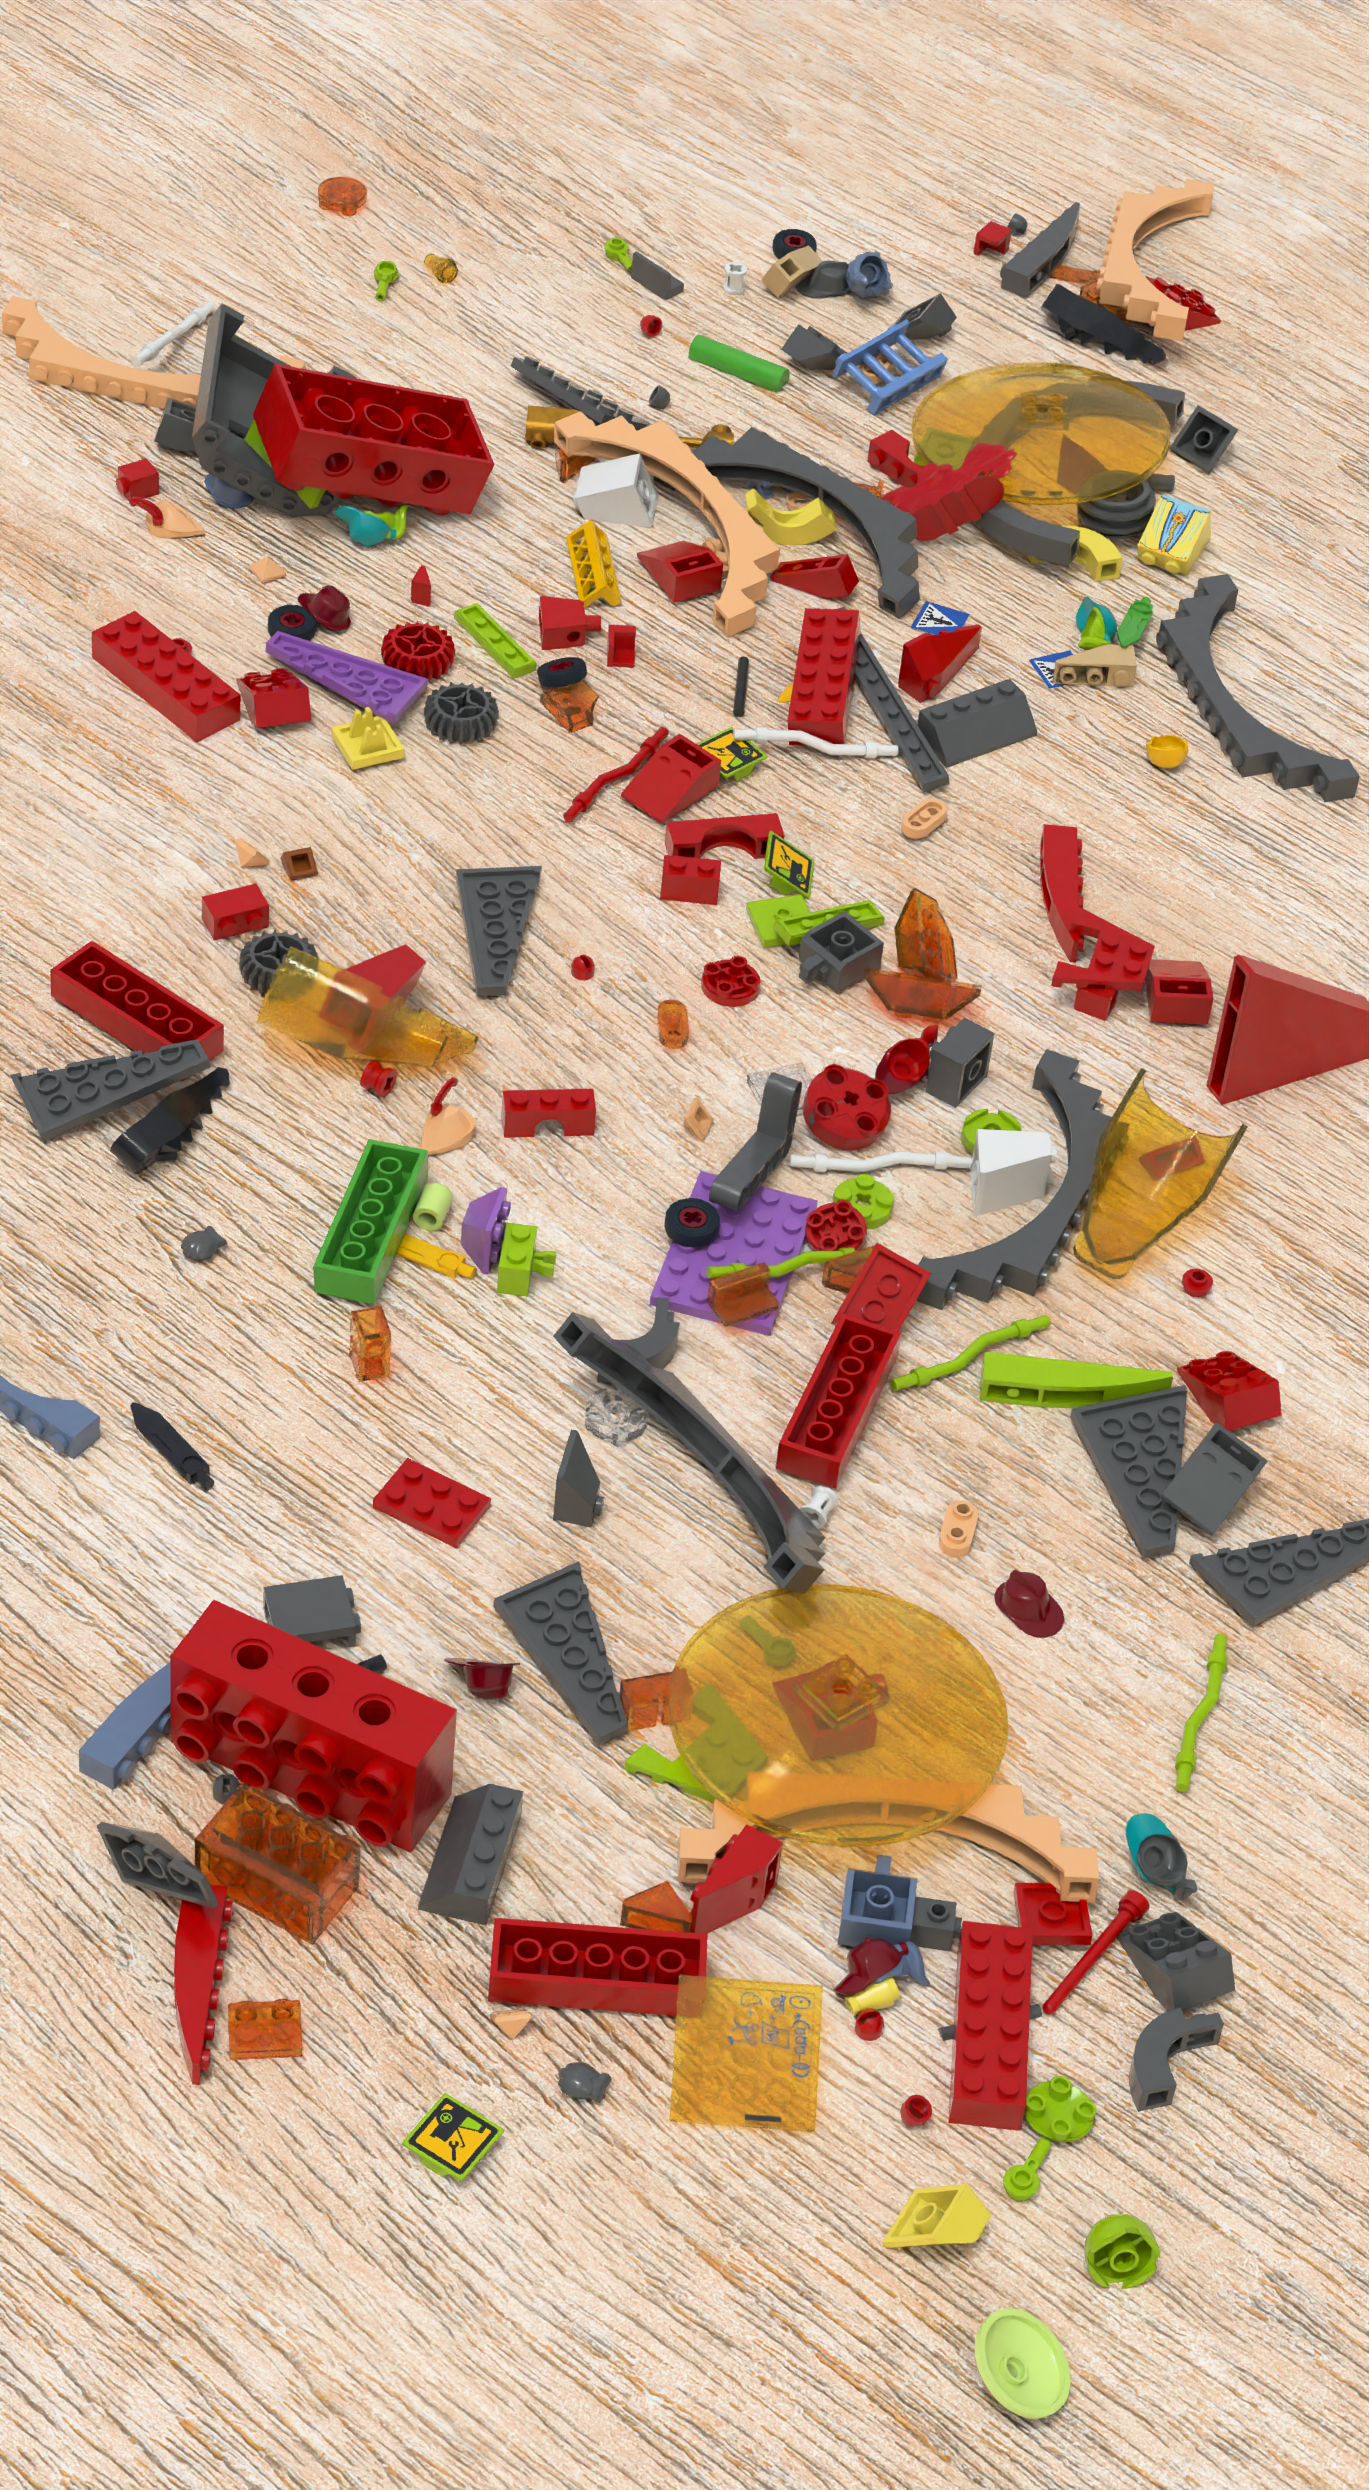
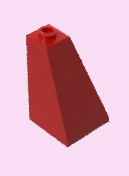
[317,944,426,1054]

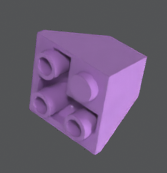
[461,1187,511,1274]

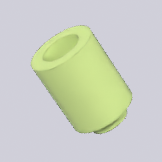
[413,1183,453,1231]

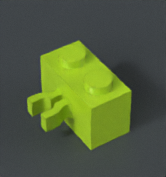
[497,1222,556,1297]

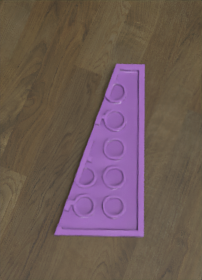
[265,631,428,724]

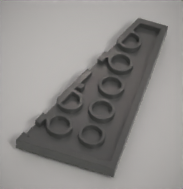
[511,356,652,431]
[456,866,542,996]
[10,1039,211,1142]
[1189,1519,1369,1627]
[493,1561,628,1746]

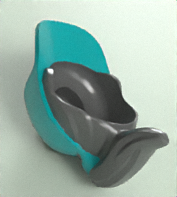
[1125,1813,1198,1900]

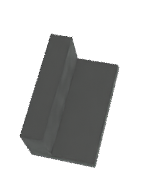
[631,251,684,301]

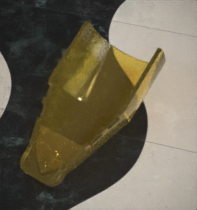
[255,946,479,1067]
[1073,1068,1248,1279]

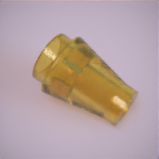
[424,253,458,283]

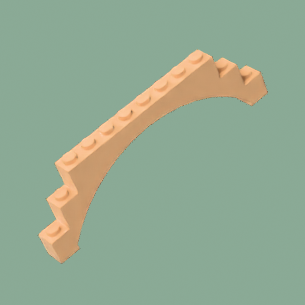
[1096,179,1215,341]
[2,296,306,409]
[554,411,780,638]
[677,1772,1099,1903]

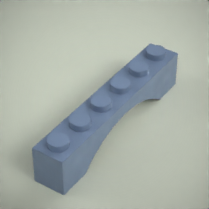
[0,1375,100,1460]

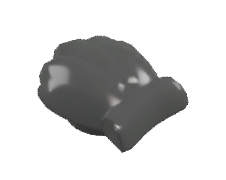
[181,1226,228,1260]
[558,2062,612,2103]

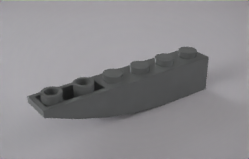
[1000,202,1080,298]

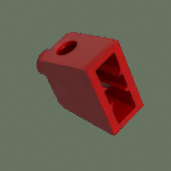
[538,596,601,650]

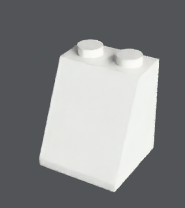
[573,453,658,527]
[970,1129,1056,1215]

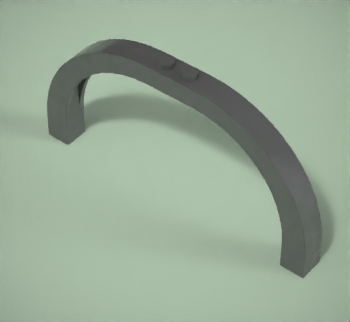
[968,380,1185,566]

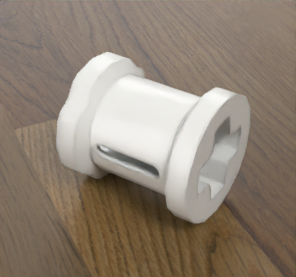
[723,262,747,295]
[800,1486,839,1529]

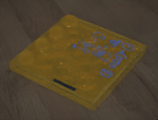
[669,1975,823,2132]

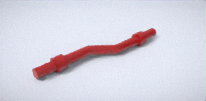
[563,727,669,823]

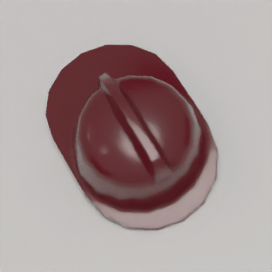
[297,585,351,631]
[994,1569,1065,1638]
[444,1658,520,1699]

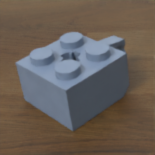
[838,1855,917,1947]

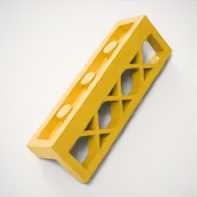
[566,520,622,608]

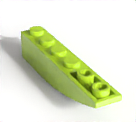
[980,1352,1173,1408]

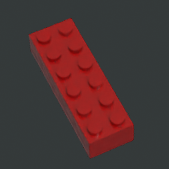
[787,608,861,745]
[91,611,241,742]
[50,941,224,1082]
[775,1313,902,1488]
[488,1918,708,2018]
[948,1921,1033,2131]

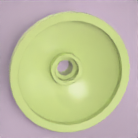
[975,2308,1071,2419]

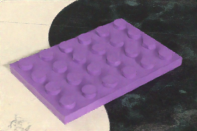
[649,1171,818,1336]

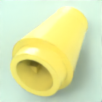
[845,1976,900,2016]

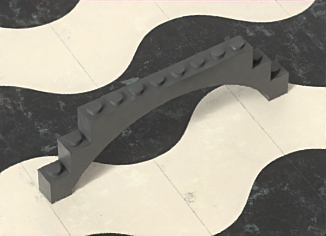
[654,427,920,619]
[1156,574,1360,802]
[916,1049,1127,1310]
[553,1312,826,1594]

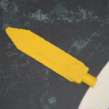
[396,1234,477,1279]

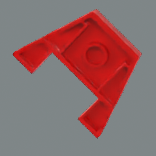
[1051,906,1155,991]

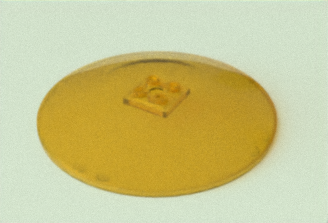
[912,362,1171,505]
[667,1584,1008,1847]

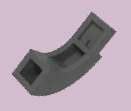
[597,1297,680,1384]
[1129,2007,1224,2112]

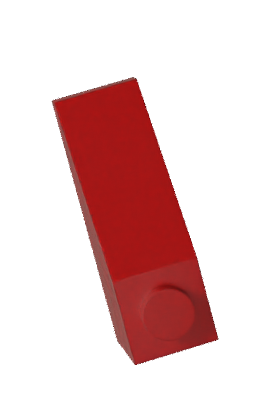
[770,554,859,599]

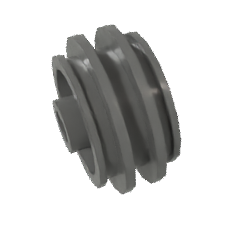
[1077,471,1156,539]

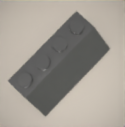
[917,679,1037,768]
[418,1784,523,1926]

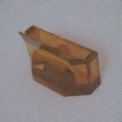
[540,680,599,733]

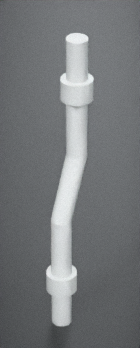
[132,301,215,367]
[733,727,898,759]
[790,1151,972,1172]

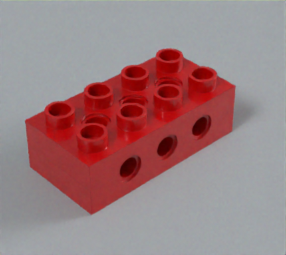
[253,364,495,515]
[170,1599,457,1853]

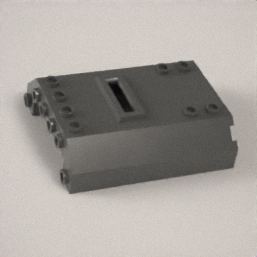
[192,303,356,517]

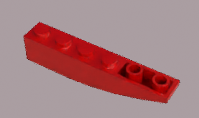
[1040,824,1084,963]
[174,1884,233,2085]

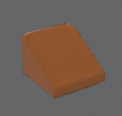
[280,847,318,881]

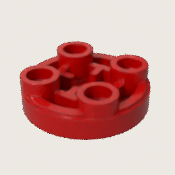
[701,956,760,1007]
[805,1200,867,1251]

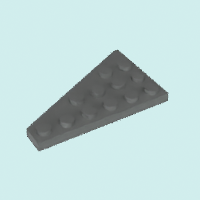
[1070,1385,1188,1558]

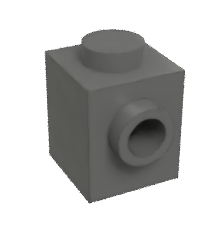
[910,1897,962,1951]

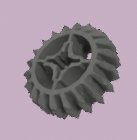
[424,682,499,745]
[239,929,319,998]

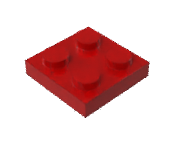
[1013,1883,1092,1945]

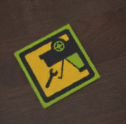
[697,727,768,781]
[764,830,814,899]
[402,2093,504,2182]

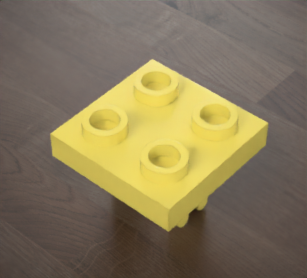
[331,707,405,770]

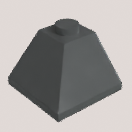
[894,293,957,340]
[1169,405,1238,473]
[553,1429,604,1528]

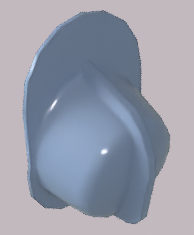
[204,474,254,509]

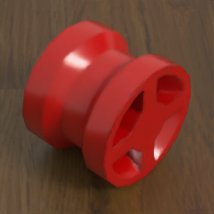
[360,1060,397,1097]

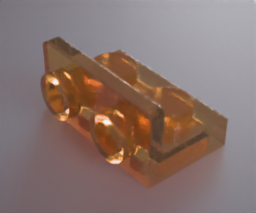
[228,1999,303,2060]

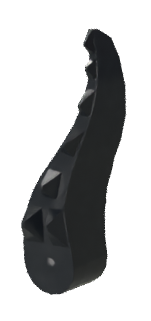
[1041,284,1166,365]
[110,1067,230,1175]

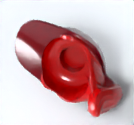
[875,1024,938,1094]

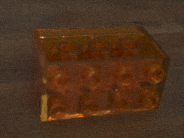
[195,1782,361,1945]

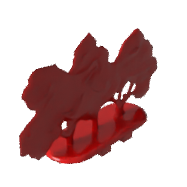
[881,443,1017,541]

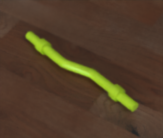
[706,1248,872,1281]
[890,1315,1050,1391]
[1175,1634,1228,1792]

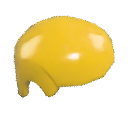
[1146,735,1189,769]

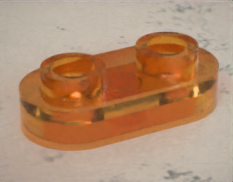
[657,999,689,1049]

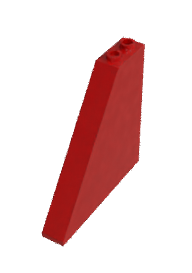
[1206,955,1369,1105]

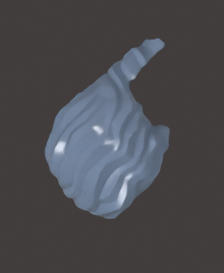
[846,251,893,298]

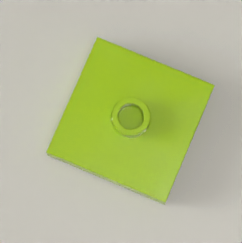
[746,894,810,948]

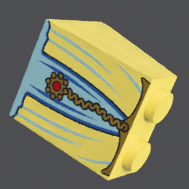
[1137,494,1211,575]

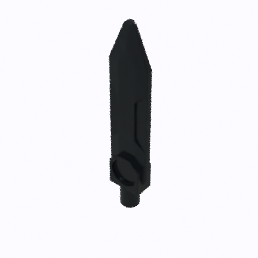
[130,1402,214,1490]

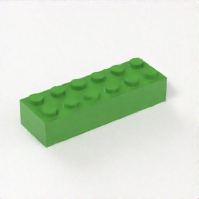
[313,1139,428,1305]

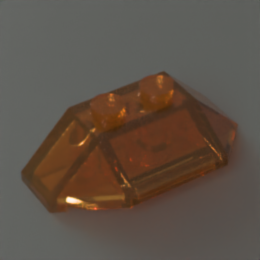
[894,888,958,982]
[864,967,982,1023]

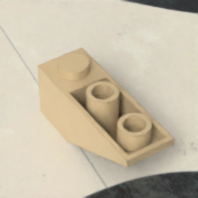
[762,245,823,298]
[1052,644,1137,687]

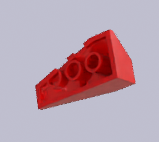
[898,624,982,703]

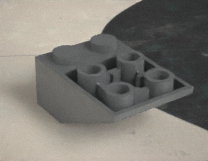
[1160,1422,1268,1536]
[1117,1912,1235,2011]

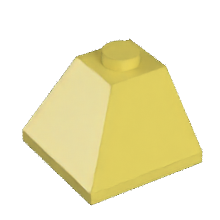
[882,2184,992,2248]

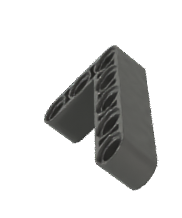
[709,1072,802,1212]

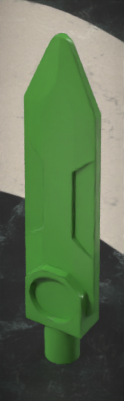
[1116,597,1153,647]

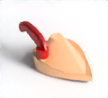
[129,497,205,538]
[422,1077,475,1155]

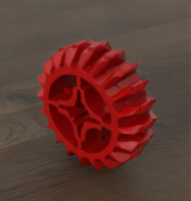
[381,621,455,682]

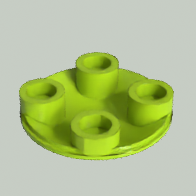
[1024,2076,1097,2142]

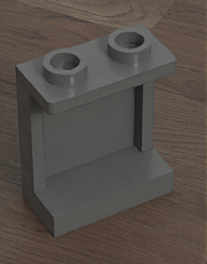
[263,1575,361,1647]

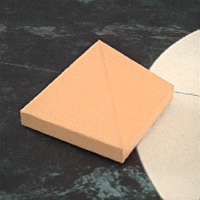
[249,556,286,584]
[235,838,270,867]
[683,1098,714,1140]
[490,2008,531,2040]

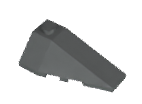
[154,397,245,452]
[97,1822,218,1908]

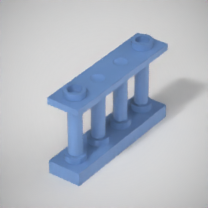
[832,319,948,415]

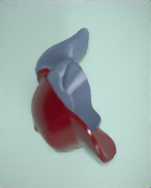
[833,1937,930,1995]

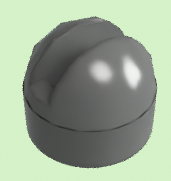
[1007,213,1028,235]
[649,385,670,408]
[213,1774,240,1805]

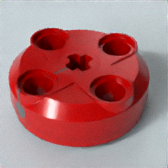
[803,1064,891,1150]

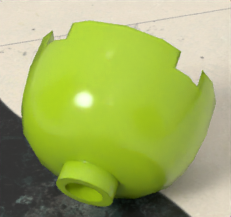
[1084,2213,1161,2289]

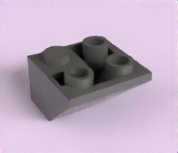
[781,324,848,370]

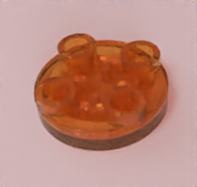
[318,176,367,216]

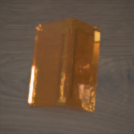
[707,1262,779,1327]

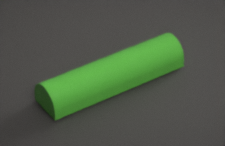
[688,334,790,392]

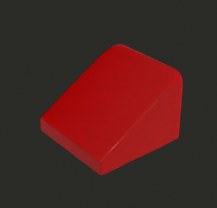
[411,565,431,607]

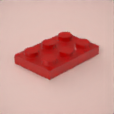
[831,1243,931,1331]
[373,1458,491,1549]

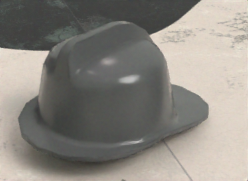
[795,260,852,297]

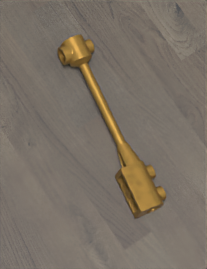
[525,406,734,451]

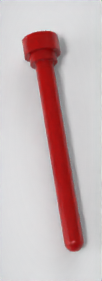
[1042,1890,1150,2015]

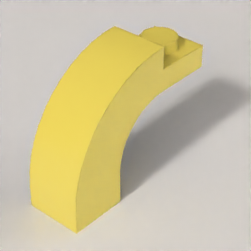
[745,488,837,545]
[1027,525,1123,582]

